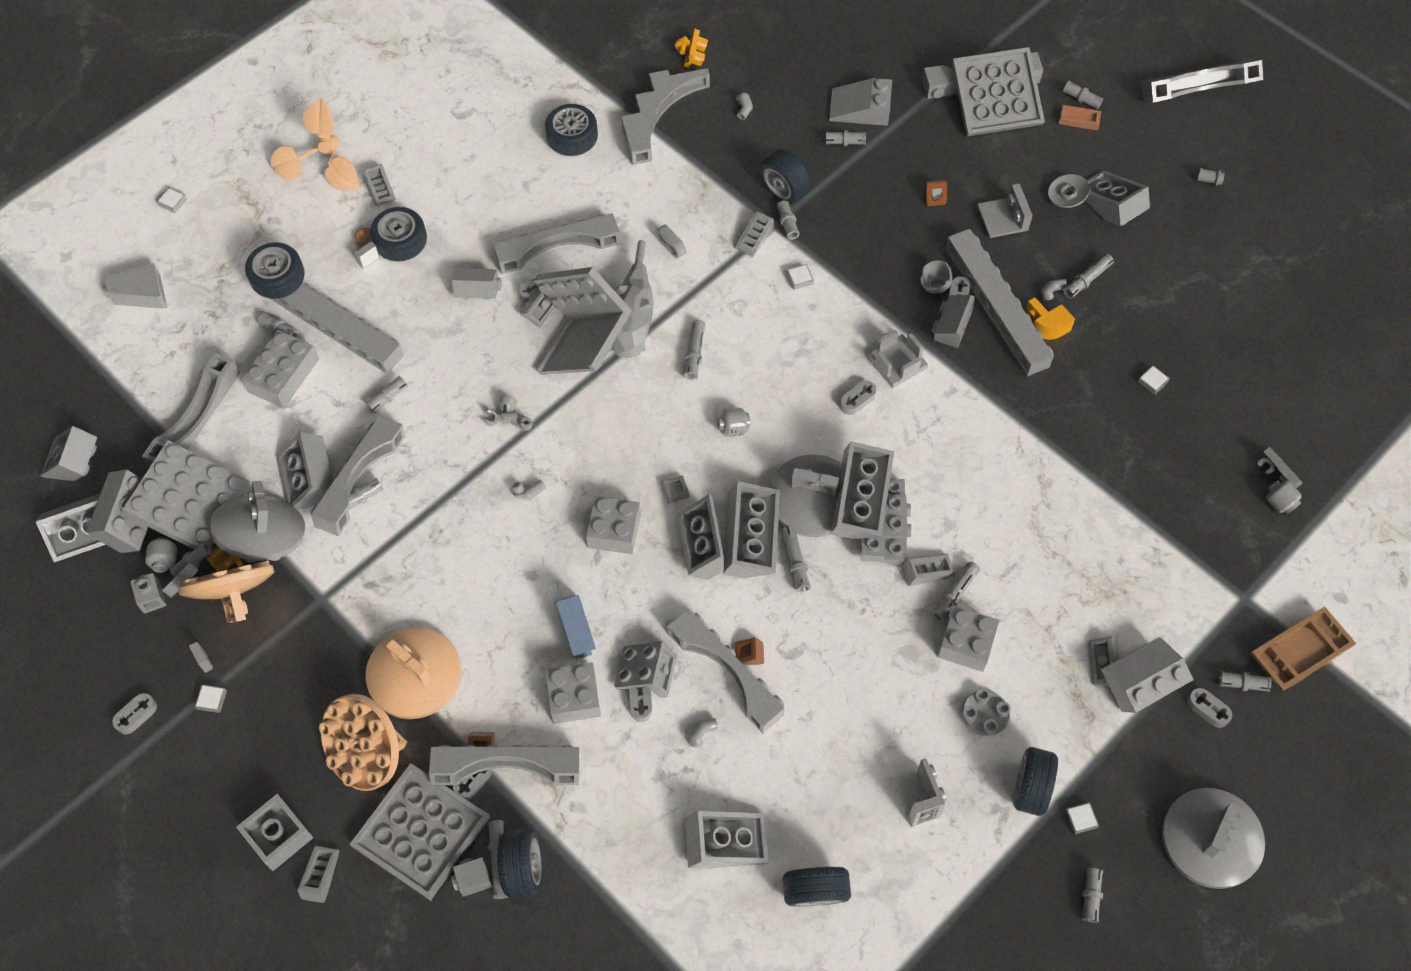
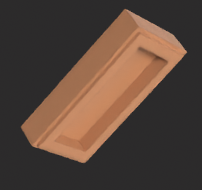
[1058,105,1101,131]

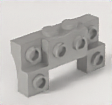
[861,479,911,566]

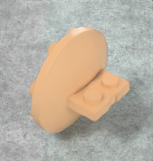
[178,561,275,623]
[366,628,461,719]
[319,694,407,791]

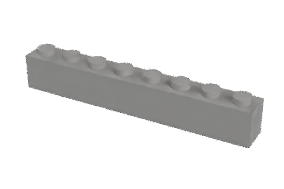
[946,229,1054,376]
[270,282,403,374]

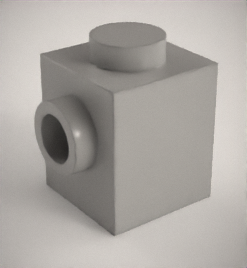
[130,573,167,614]
[451,857,492,897]

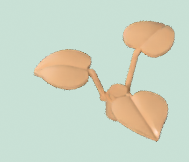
[270,98,361,190]

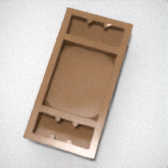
[1250,606,1357,692]

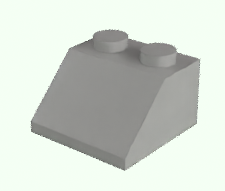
[932,295,975,348]
[40,426,97,481]

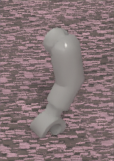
[485,410,533,431]

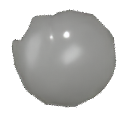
[920,260,952,294]

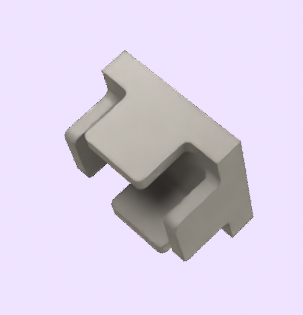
[868,330,928,388]

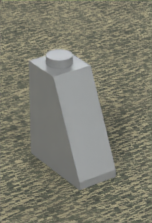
[103,263,167,309]

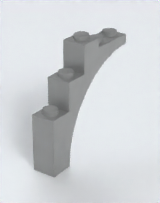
[621,68,710,165]

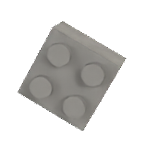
[586,496,641,554]
[938,606,1000,672]
[545,662,601,724]
[236,794,313,871]

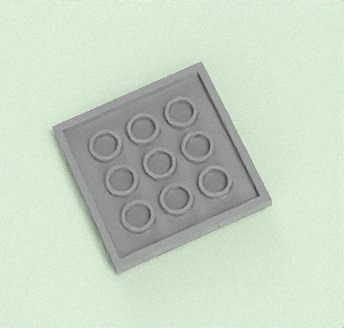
[952,47,1045,136]
[122,440,250,549]
[349,763,490,901]

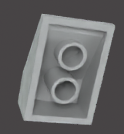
[829,78,892,126]
[1085,170,1150,226]
[685,811,768,868]

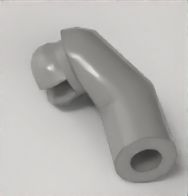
[736,92,753,120]
[1041,279,1067,300]
[511,480,546,499]
[688,718,718,747]

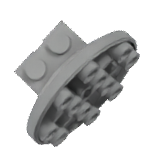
[770,454,842,537]
[210,481,305,562]
[1162,788,1265,889]

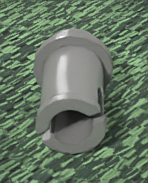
[1197,168,1225,186]

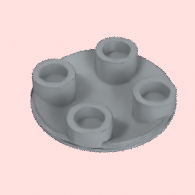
[962,688,1011,736]

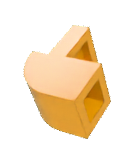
[1025,298,1075,340]

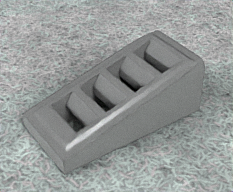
[363,164,396,206]
[735,212,774,257]
[902,554,955,586]
[297,846,339,903]

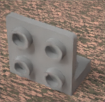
[977,184,1033,238]
[614,641,677,698]
[908,758,947,827]

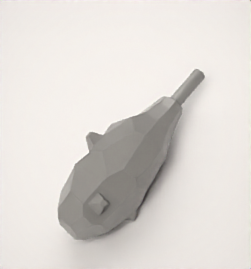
[612,240,654,358]

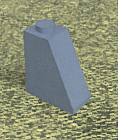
[555,595,596,659]

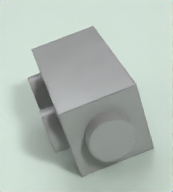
[451,268,502,299]

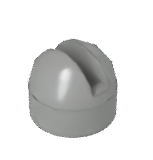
[498,396,517,413]

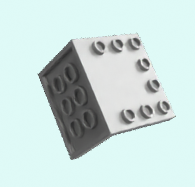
[533,267,632,375]

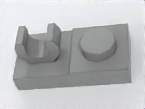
[1257,447,1303,488]

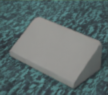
[520,287,556,327]
[1089,636,1119,686]

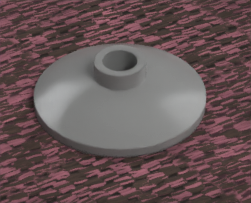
[1048,174,1090,208]

